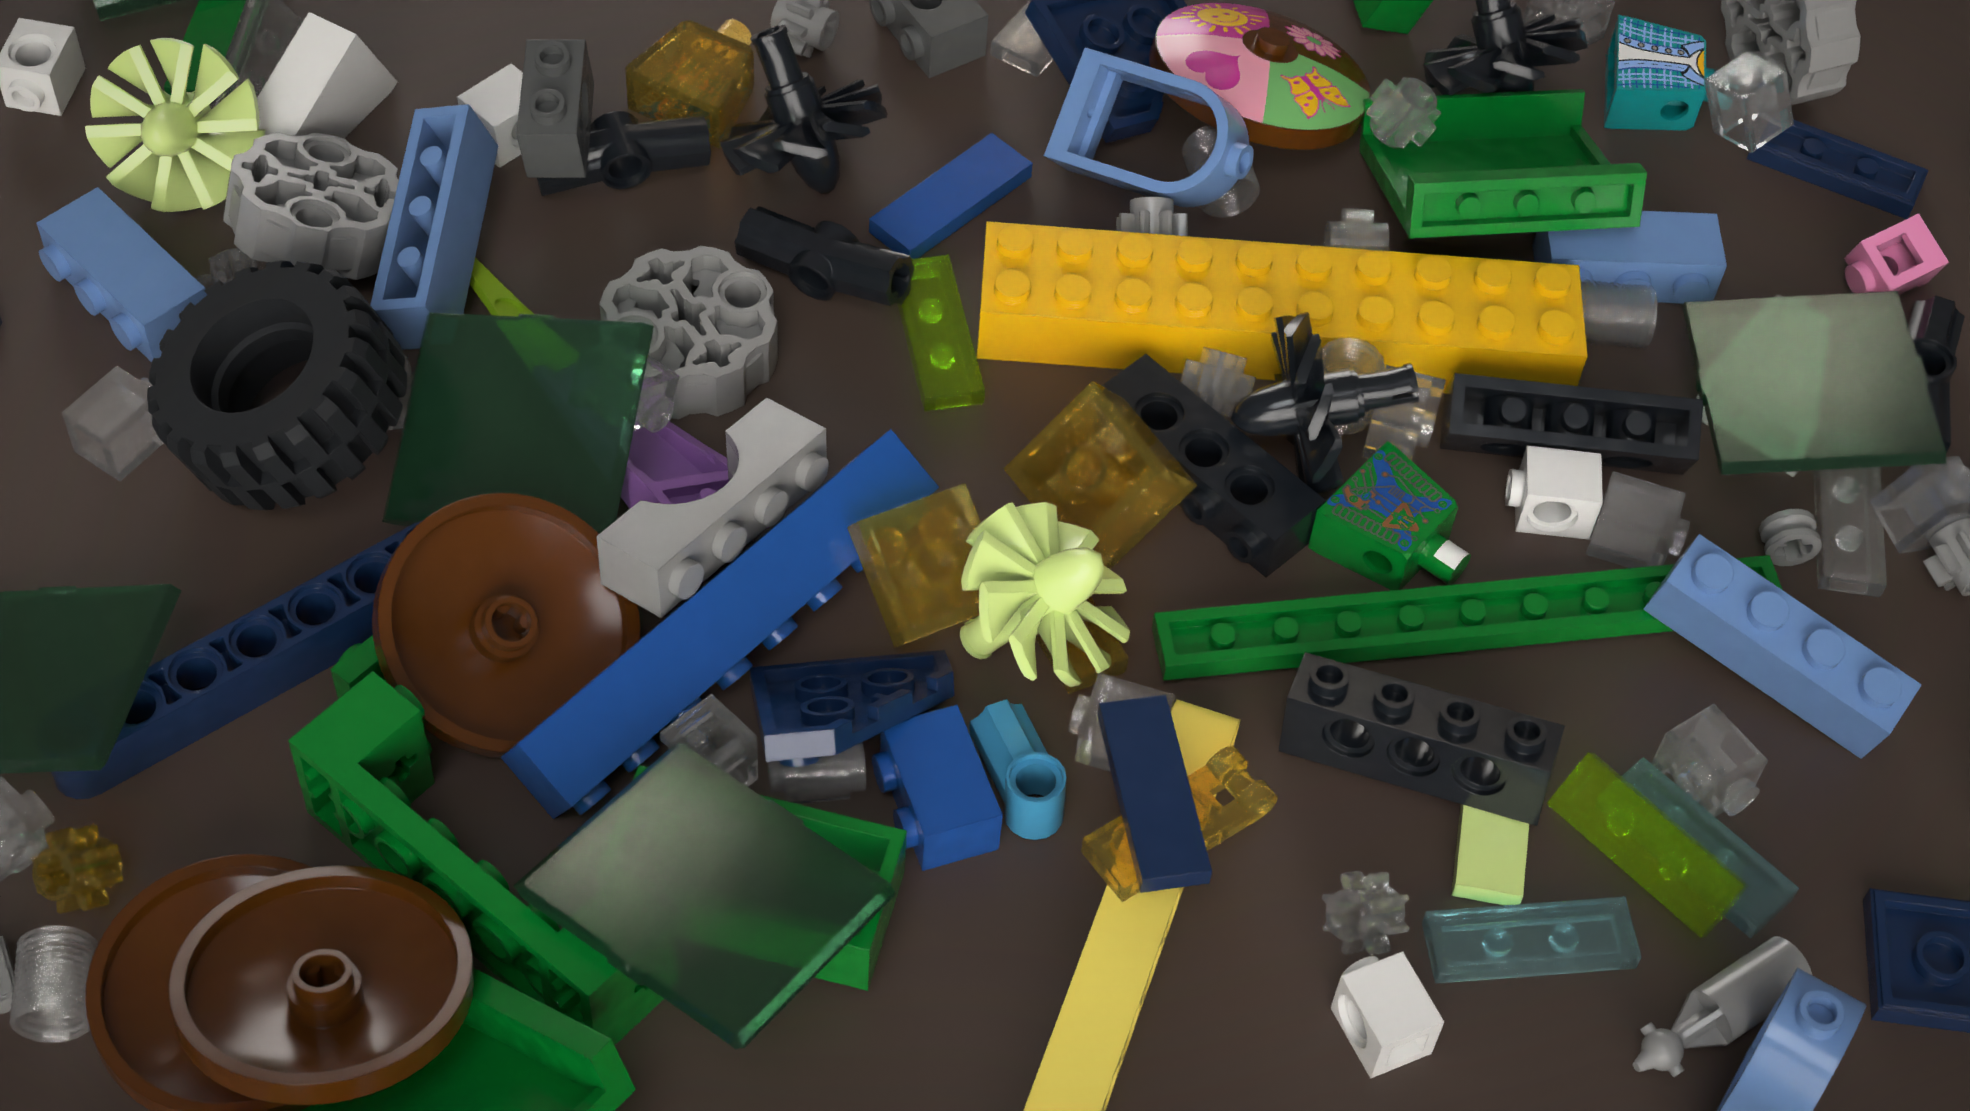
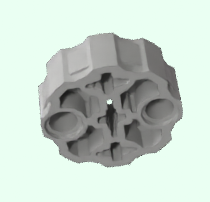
[1721,0,1861,107]
[223,132,399,280]
[599,245,778,420]

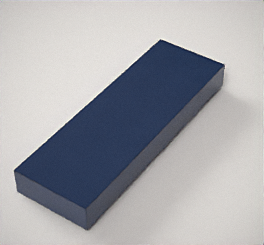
[1747,110,1929,219]
[1097,694,1212,893]

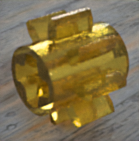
[32,824,124,914]

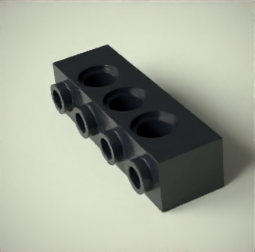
[1089,354,1326,578]
[1440,373,1703,475]
[1279,652,1565,826]

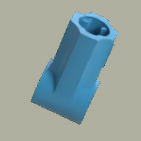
[969,699,1067,840]

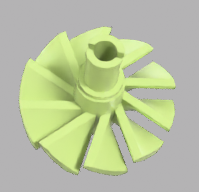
[85,38,265,212]
[960,502,1130,687]

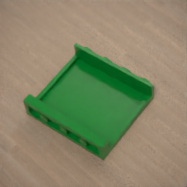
[1359,89,1647,238]
[302,968,636,1111]

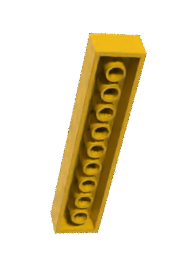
[977,221,1588,393]

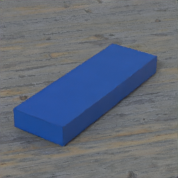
[869,133,1033,262]

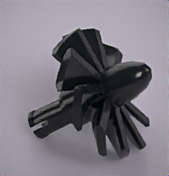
[1423,0,1588,95]
[720,25,888,194]
[1231,312,1419,494]

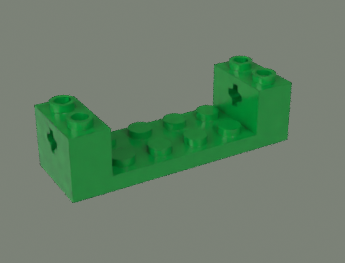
[288,671,677,1045]

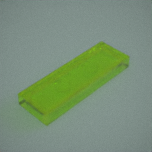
[898,254,985,411]
[1546,752,1750,937]

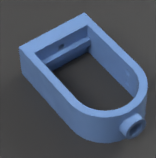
[1044,48,1254,207]
[1716,967,1866,1111]

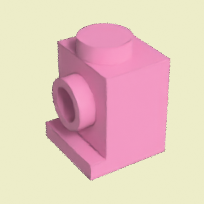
[1844,213,1949,307]

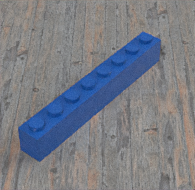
[500,429,939,819]

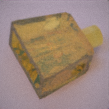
[625,19,754,149]

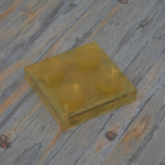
[847,483,981,648]

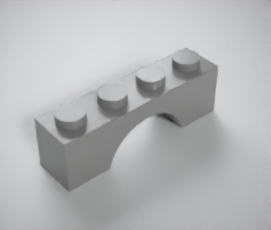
[596,398,829,618]

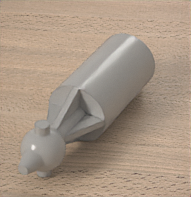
[1632,936,1812,1077]

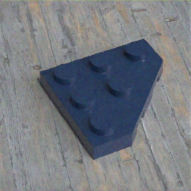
[1025,0,1187,143]
[750,650,955,767]

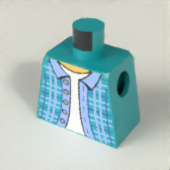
[1604,15,1737,130]

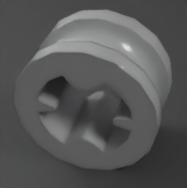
[1759,509,1822,566]

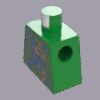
[1308,441,1471,590]

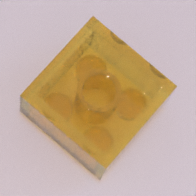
[1003,380,1197,569]

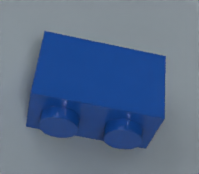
[872,705,1003,871]

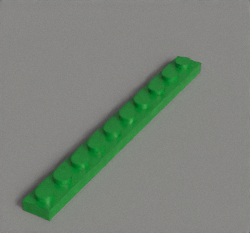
[1151,555,1783,681]

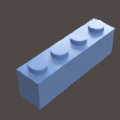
[370,104,498,350]
[1643,534,1922,759]

